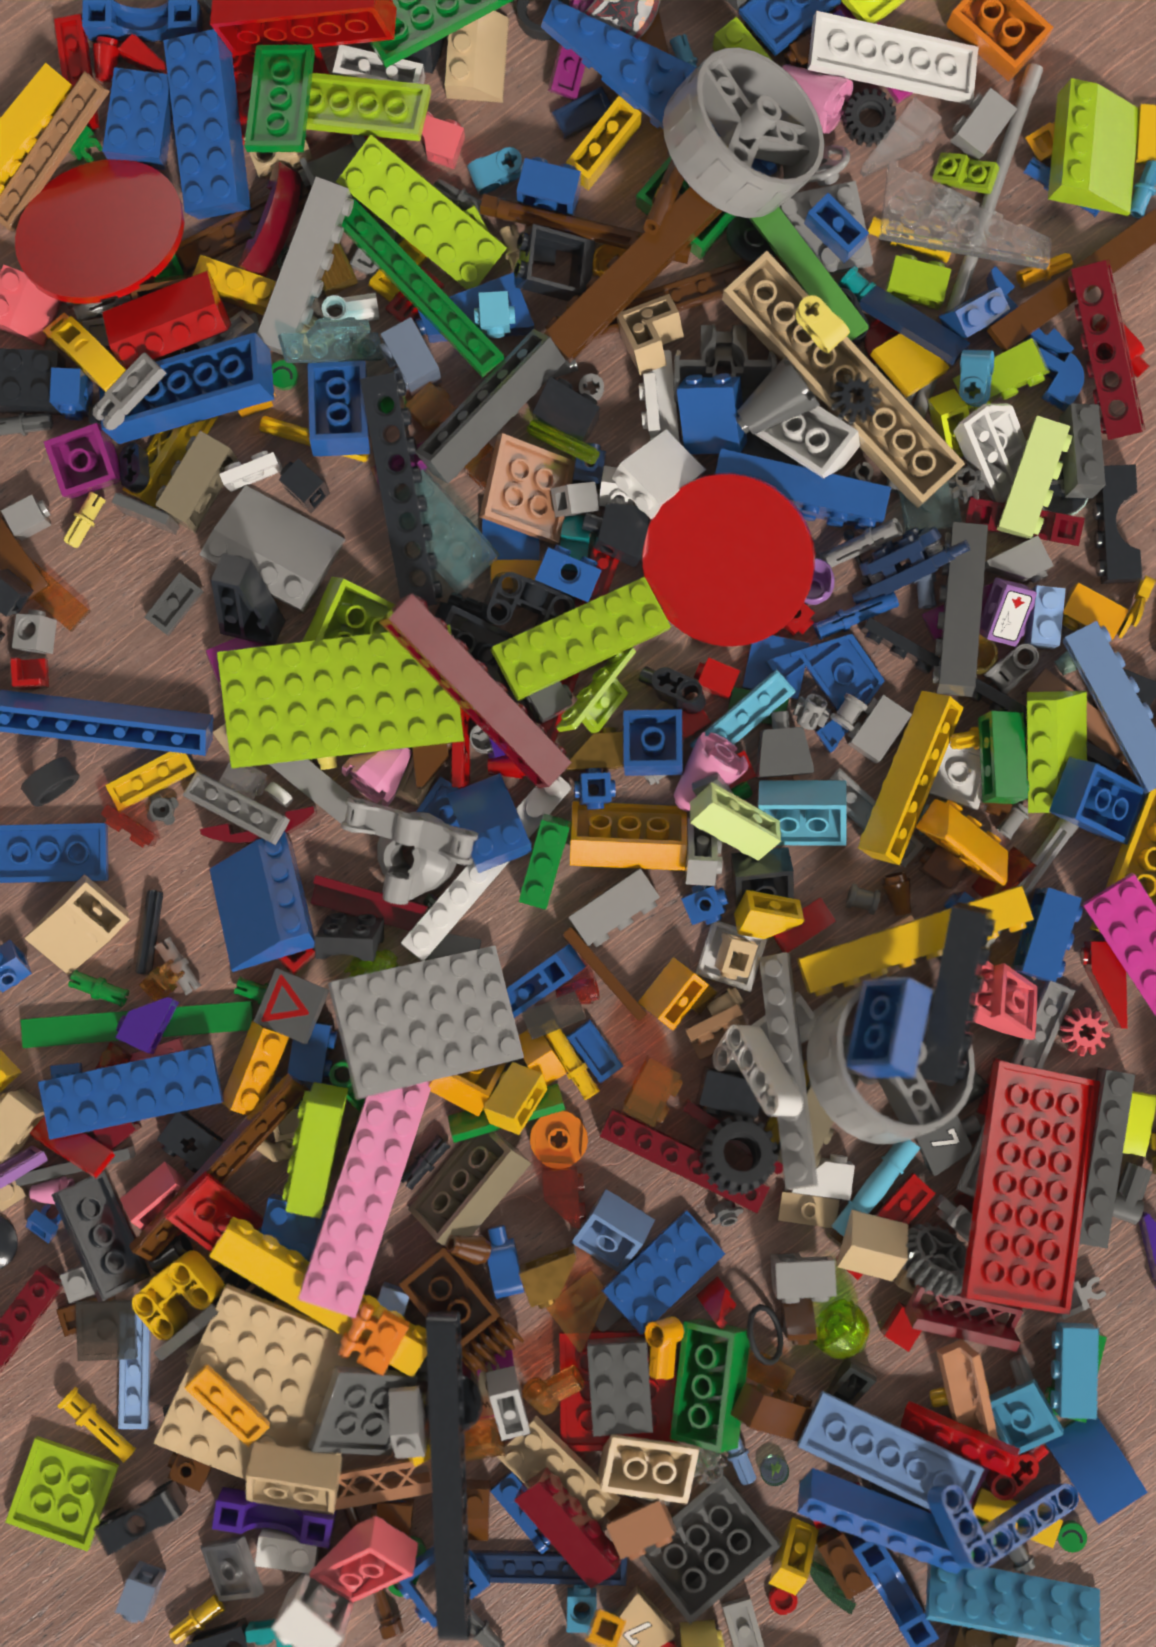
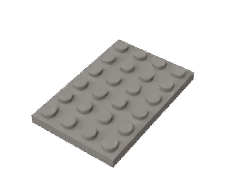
[328,945,524,1099]

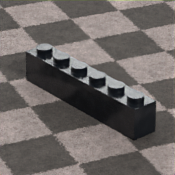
[920,902,996,1087]

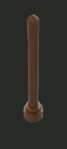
[343,1507,404,1640]

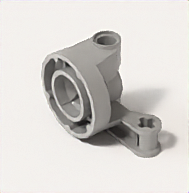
[341,797,478,904]

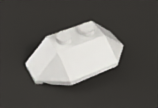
[953,403,1026,503]

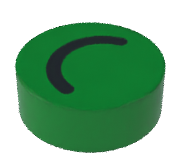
[272,360,299,391]
[1057,1520,1087,1553]

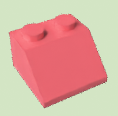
[0,264,62,347]
[120,1162,187,1236]

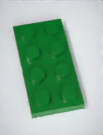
[244,45,315,152]

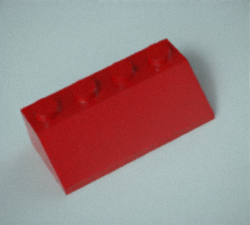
[102,270,232,370]

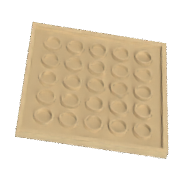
[154,1284,366,1480]

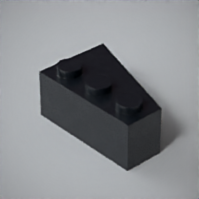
[211,553,286,646]

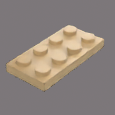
[496,1415,620,1522]

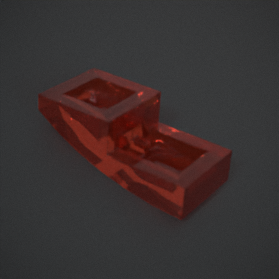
[971,846,1037,898]

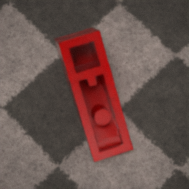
[1080,941,1128,1029]

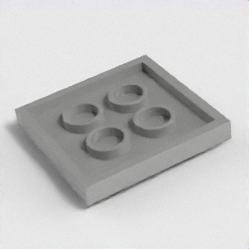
[779,181,873,281]

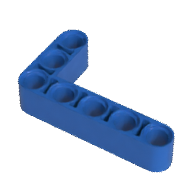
[927,1484,1079,1569]

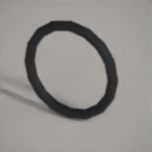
[747,1304,784,1366]

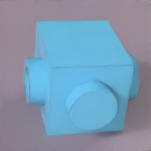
[474,291,515,338]

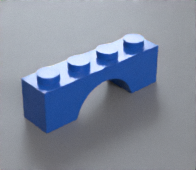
[82,0,203,41]
[849,1536,939,1647]

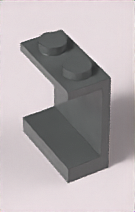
[298,134,366,204]

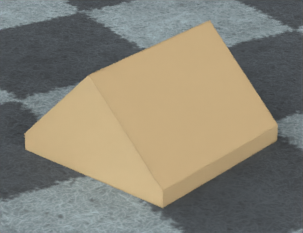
[836,1209,908,1281]

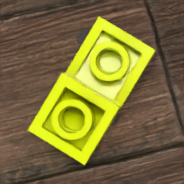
[1123,1091,1156,1157]

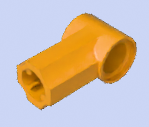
[645,1316,684,1380]

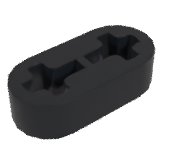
[119,442,150,494]

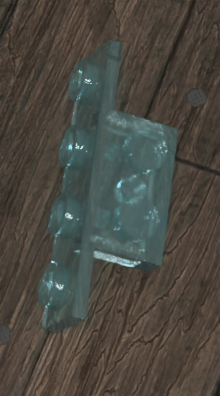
[278,317,384,363]

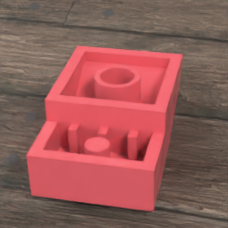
[975,961,1038,1040]

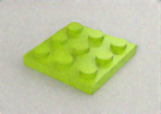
[5,1436,119,1552]

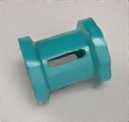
[838,266,876,303]

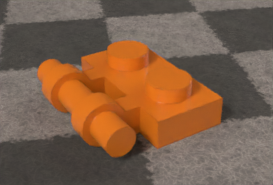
[338,1303,410,1376]

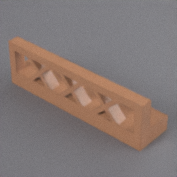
[936,1339,998,1439]
[335,1459,432,1510]

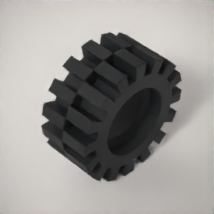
[843,89,897,147]

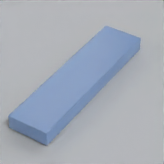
[118,1310,151,1429]

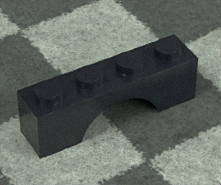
[1093,464,1142,584]

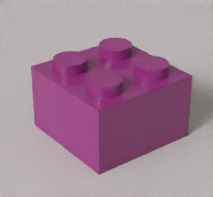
[44,423,121,499]

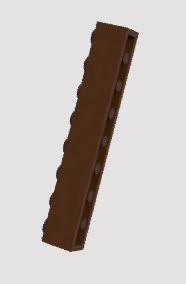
[544,184,722,364]

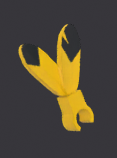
[1118,575,1156,639]

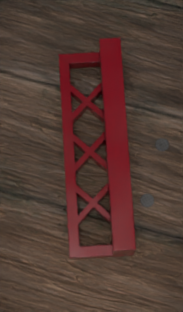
[310,875,429,932]
[904,1284,1024,1352]

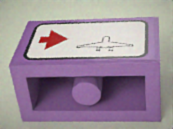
[979,577,1037,647]

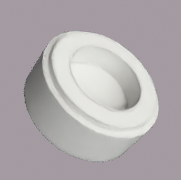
[265,782,293,808]

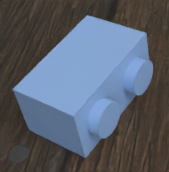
[1024,585,1065,650]

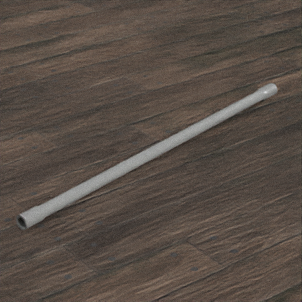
[885,63,1043,494]

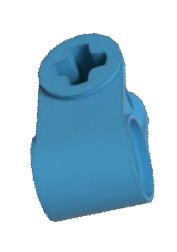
[467,147,523,195]
[959,350,994,407]

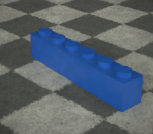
[797,1468,962,1574]

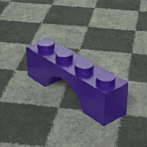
[212,1487,337,1548]

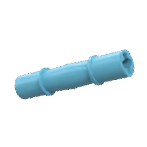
[831,1140,920,1236]

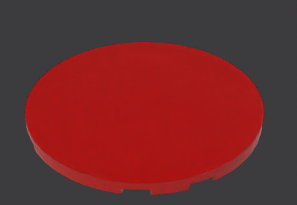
[15,159,185,304]
[642,473,815,646]

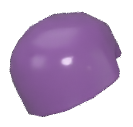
[804,558,835,605]

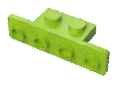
[556,647,636,734]

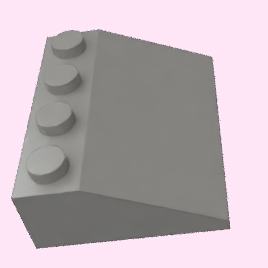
[199,485,345,614]

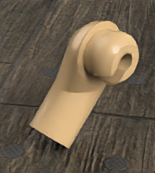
[256,1139,295,1162]

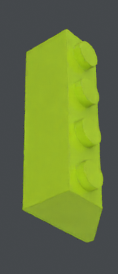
[1027,691,1087,813]

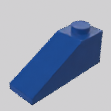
[506,943,586,1018]

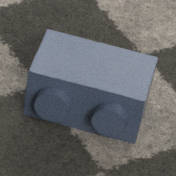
[115,1561,167,1623]

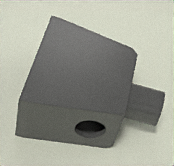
[756,711,814,778]

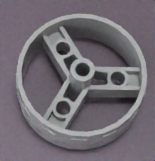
[663,48,824,218]
[807,977,975,1144]

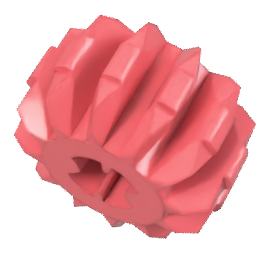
[1059,1007,1110,1056]

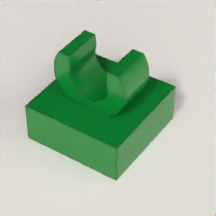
[69,126,103,162]

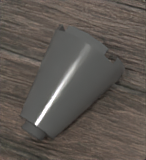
[736,357,820,435]

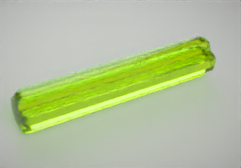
[527,419,600,464]

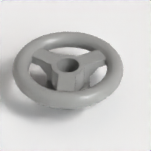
[808,145,850,186]

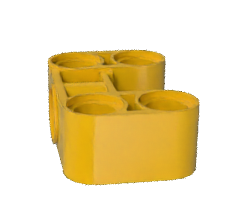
[132,1250,224,1340]

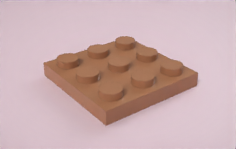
[479,433,576,544]

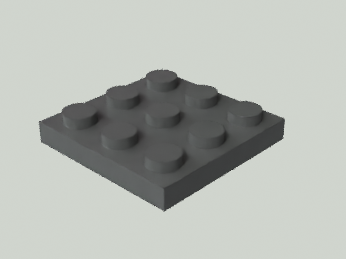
[308,1366,418,1456]

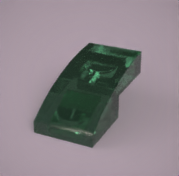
[809,1560,857,1615]

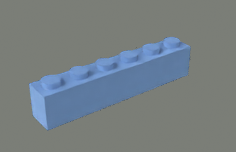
[1062,621,1156,794]

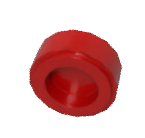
[768,1586,798,1615]

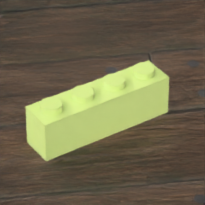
[996,416,1072,540]

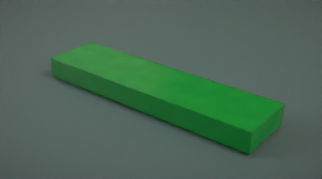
[448,1083,565,1143]

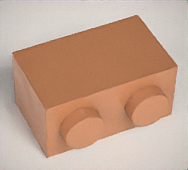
[606,1499,677,1561]

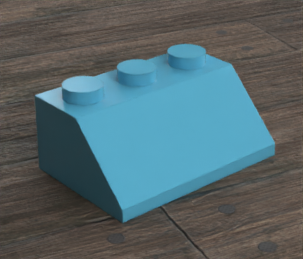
[758,780,846,846]

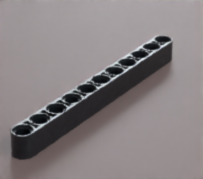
[426,1311,471,1641]

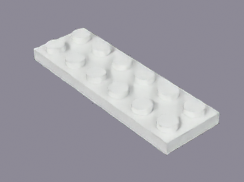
[807,11,978,105]

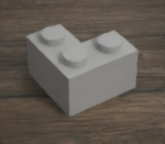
[770,1253,837,1303]

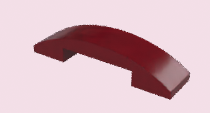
[238,161,301,277]
[965,497,1085,546]
[200,806,318,844]

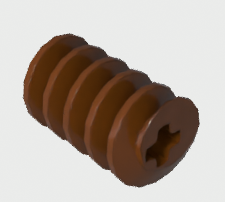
[462,1317,524,1380]

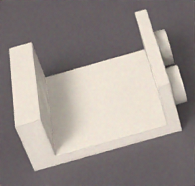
[612,429,705,519]

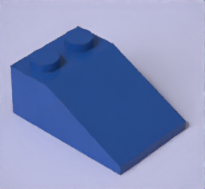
[447,773,532,874]

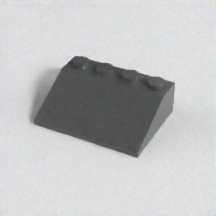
[639,1474,782,1624]

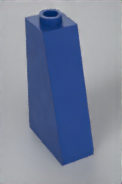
[415,272,534,343]

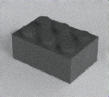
[587,1336,653,1436]

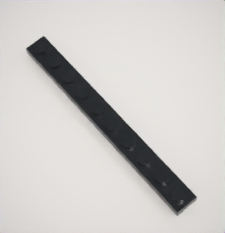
[861,618,1121,772]

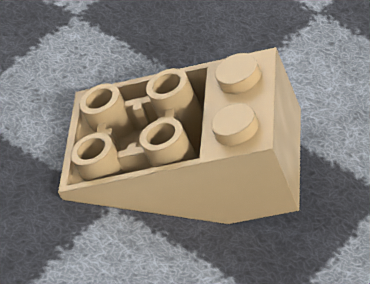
[24,874,130,975]

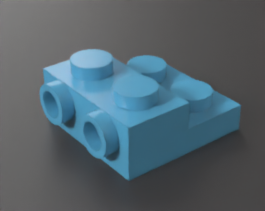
[989,1379,1064,1454]

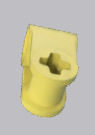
[795,295,850,353]

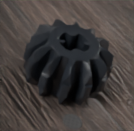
[830,373,881,424]

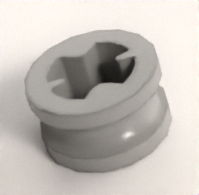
[579,374,604,401]

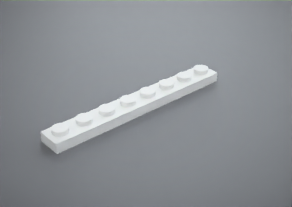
[401,776,573,962]

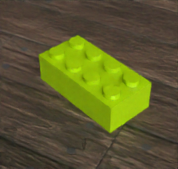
[282,1082,348,1218]

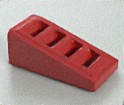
[118,34,167,74]

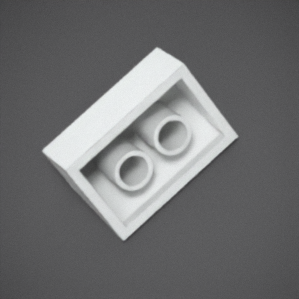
[755,406,860,478]

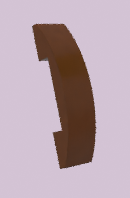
[0,512,50,602]

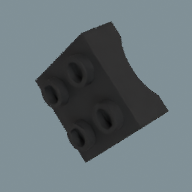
[315,913,384,961]

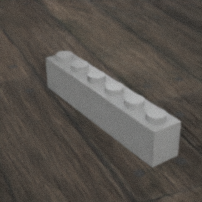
[257,177,354,358]

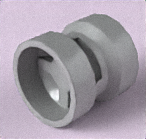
[470,725,492,754]

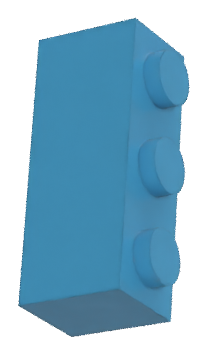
[1050,1322,1099,1419]

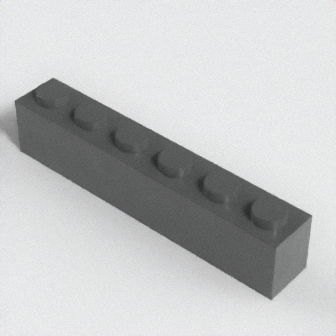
[415,329,566,483]
[932,522,988,697]
[1079,1068,1135,1249]

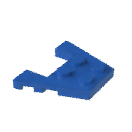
[766,634,885,753]

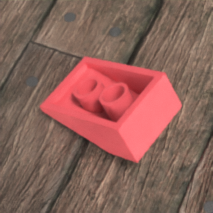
[309,1516,418,1603]

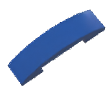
[986,266,1074,360]

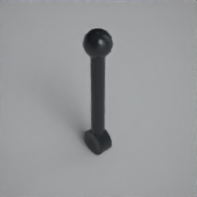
[843,530,872,586]

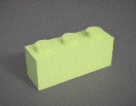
[690,782,781,861]

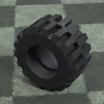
[699,1116,778,1195]

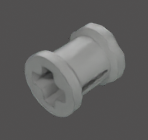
[830,693,868,731]

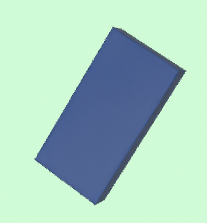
[566,1019,624,1083]

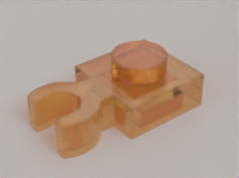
[139,959,185,1002]

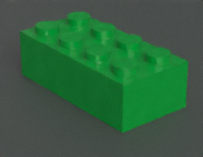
[670,1319,750,1453]

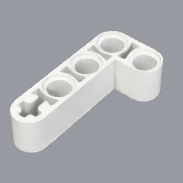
[712,1025,803,1116]

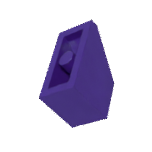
[116,997,179,1054]

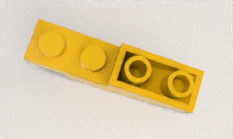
[43,313,126,392]

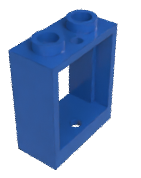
[397,1545,491,1629]

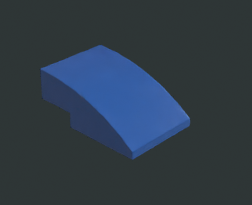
[1045,1417,1148,1524]

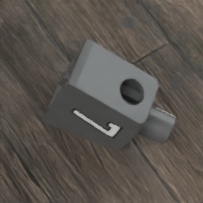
[914,1115,982,1176]

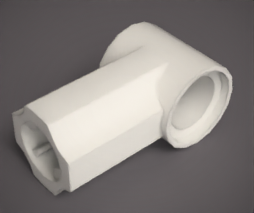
[322,293,380,329]

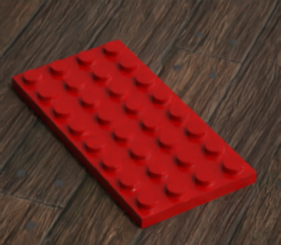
[961,1061,1100,1315]

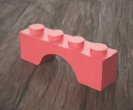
[350,112,465,169]

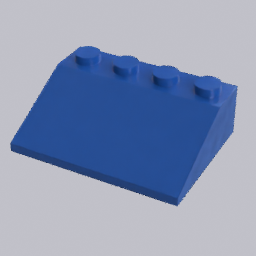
[210,832,315,972]

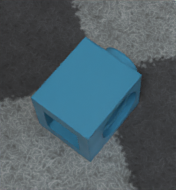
[567,1585,597,1633]

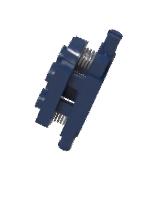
[852,526,971,604]

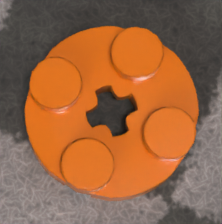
[530,1110,588,1169]

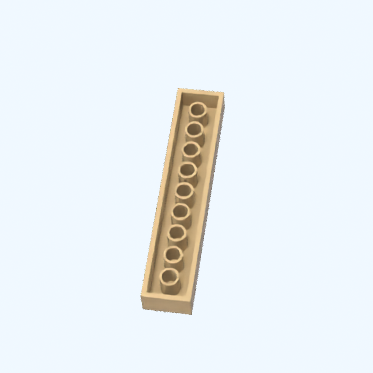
[722,251,965,509]

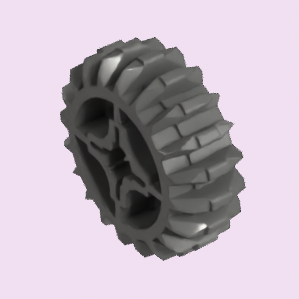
[902,1222,967,1298]

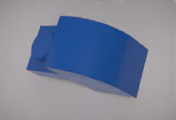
[1039,348,1084,412]

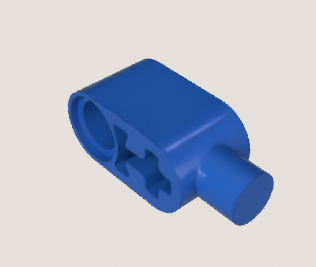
[487,1225,525,1299]

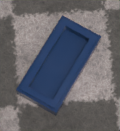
[552,86,612,140]

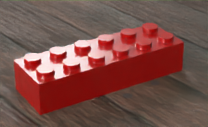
[210,0,397,56]

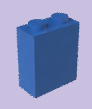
[677,374,747,454]

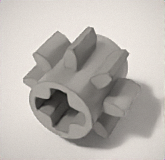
[793,694,831,730]

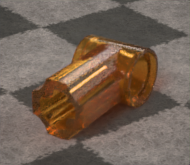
[522,1365,585,1415]

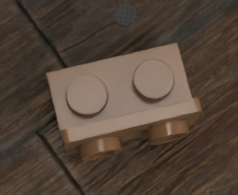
[686,1004,746,1060]

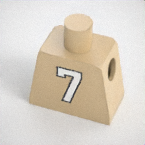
[613,1585,675,1647]

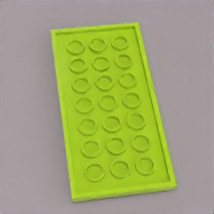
[217,625,464,769]

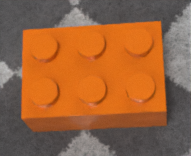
[946,0,1054,82]

